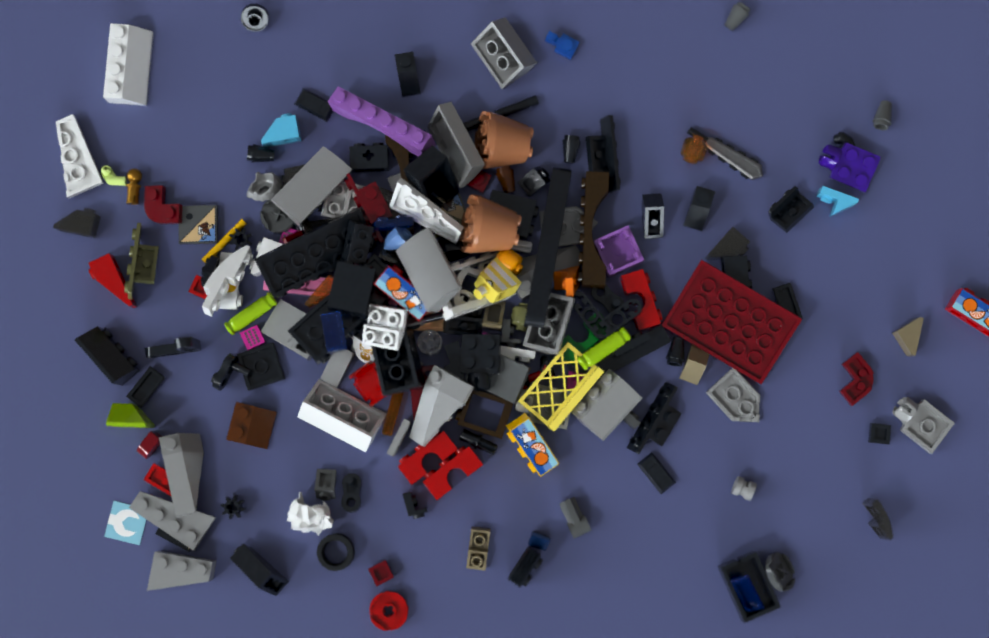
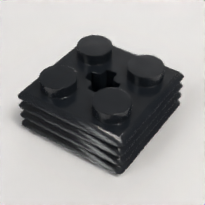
[508,546,543,588]

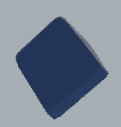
[528,531,551,551]

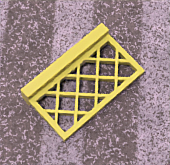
[518,342,604,432]

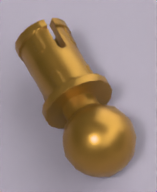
[126,168,142,205]

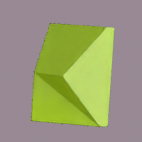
[106,403,155,428]

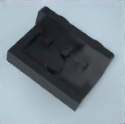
[768,186,814,233]

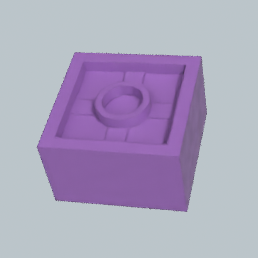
[593,225,644,278]

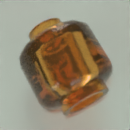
[680,135,708,164]

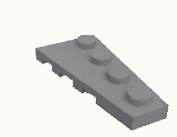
[129,491,217,551]

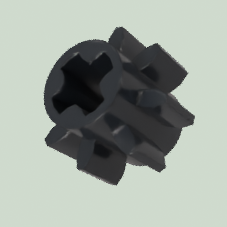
[229,228,252,251]
[221,495,246,519]

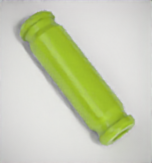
[224,292,277,335]
[577,327,631,370]

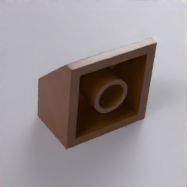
[226,402,277,449]

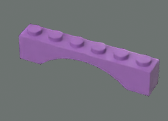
[328,86,436,156]

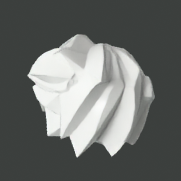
[287,492,333,536]

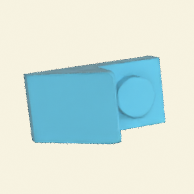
[817,186,859,217]

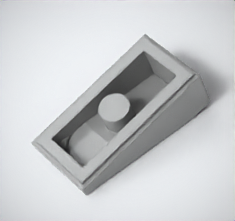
[320,348,355,388]

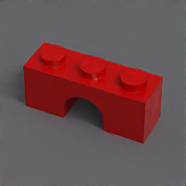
[620,269,663,332]
[397,431,458,485]
[423,446,483,500]

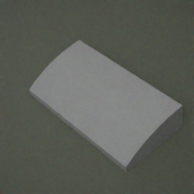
[427,102,485,188]
[271,146,352,226]
[396,228,462,313]

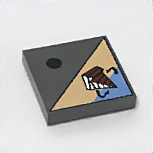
[179,205,218,244]

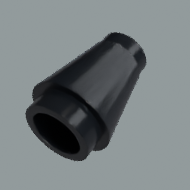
[562,135,581,163]
[247,144,275,163]
[666,337,685,367]

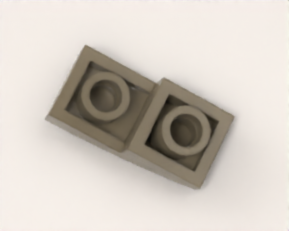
[466,526,491,571]

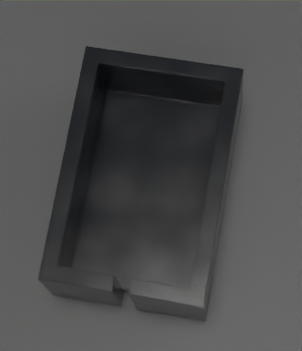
[404,145,459,209]
[717,551,781,623]

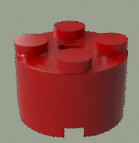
[349,362,386,407]

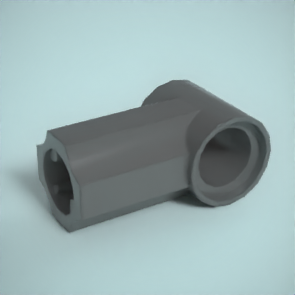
[559,497,592,539]

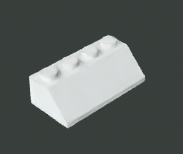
[103,23,153,106]
[297,379,387,452]

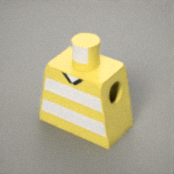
[473,257,522,303]

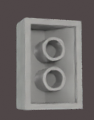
[471,17,537,89]
[523,293,575,355]
[571,369,642,441]

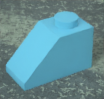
[261,113,302,148]

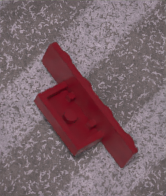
[344,173,393,244]

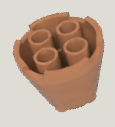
[474,111,534,169]
[460,194,521,254]

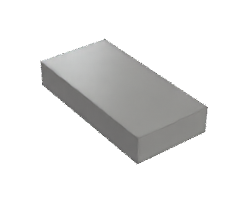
[387,419,412,457]

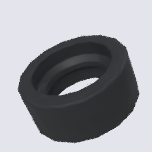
[317,533,355,571]

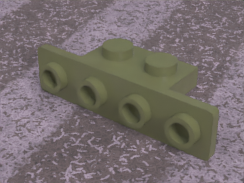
[124,223,159,300]

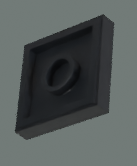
[237,342,285,391]

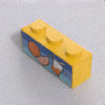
[506,413,559,477]

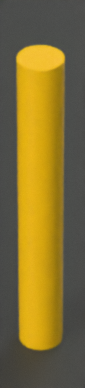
[202,219,247,263]

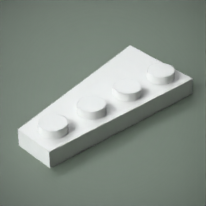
[56,114,104,199]
[389,178,464,244]

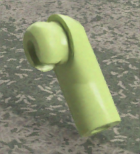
[101,165,127,186]

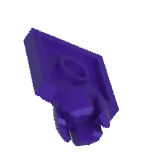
[819,142,881,192]

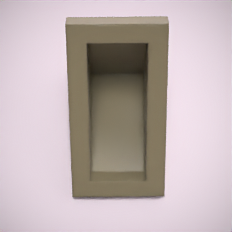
[482,302,506,331]
[892,317,924,357]
[679,344,709,385]

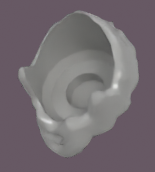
[246,172,284,202]

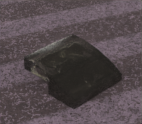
[862,498,893,540]

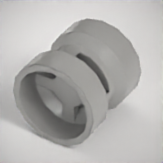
[731,476,757,501]

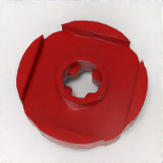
[369,591,409,631]

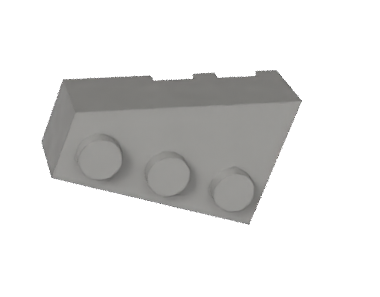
[147,550,217,591]

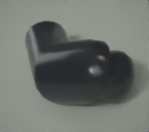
[833,132,856,146]

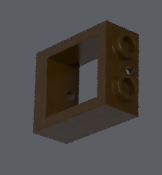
[455,391,514,439]

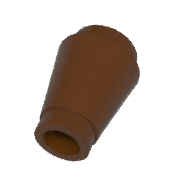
[495,165,516,193]

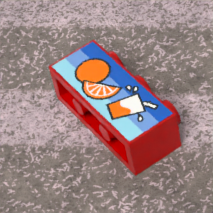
[374,265,427,321]
[945,288,989,337]

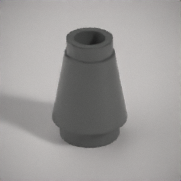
[724,2,750,31]
[872,101,892,130]

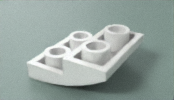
[321,182,365,219]
[362,304,408,350]

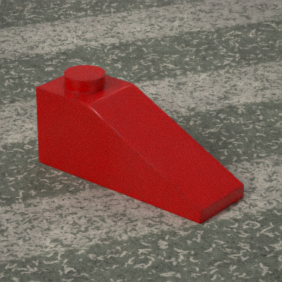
[88,253,137,308]

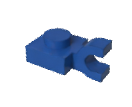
[545,31,579,60]

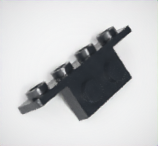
[585,115,621,193]
[596,326,671,376]
[627,382,682,454]

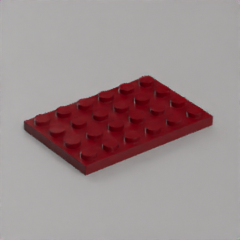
[661,259,802,384]

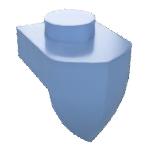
[384,227,413,250]

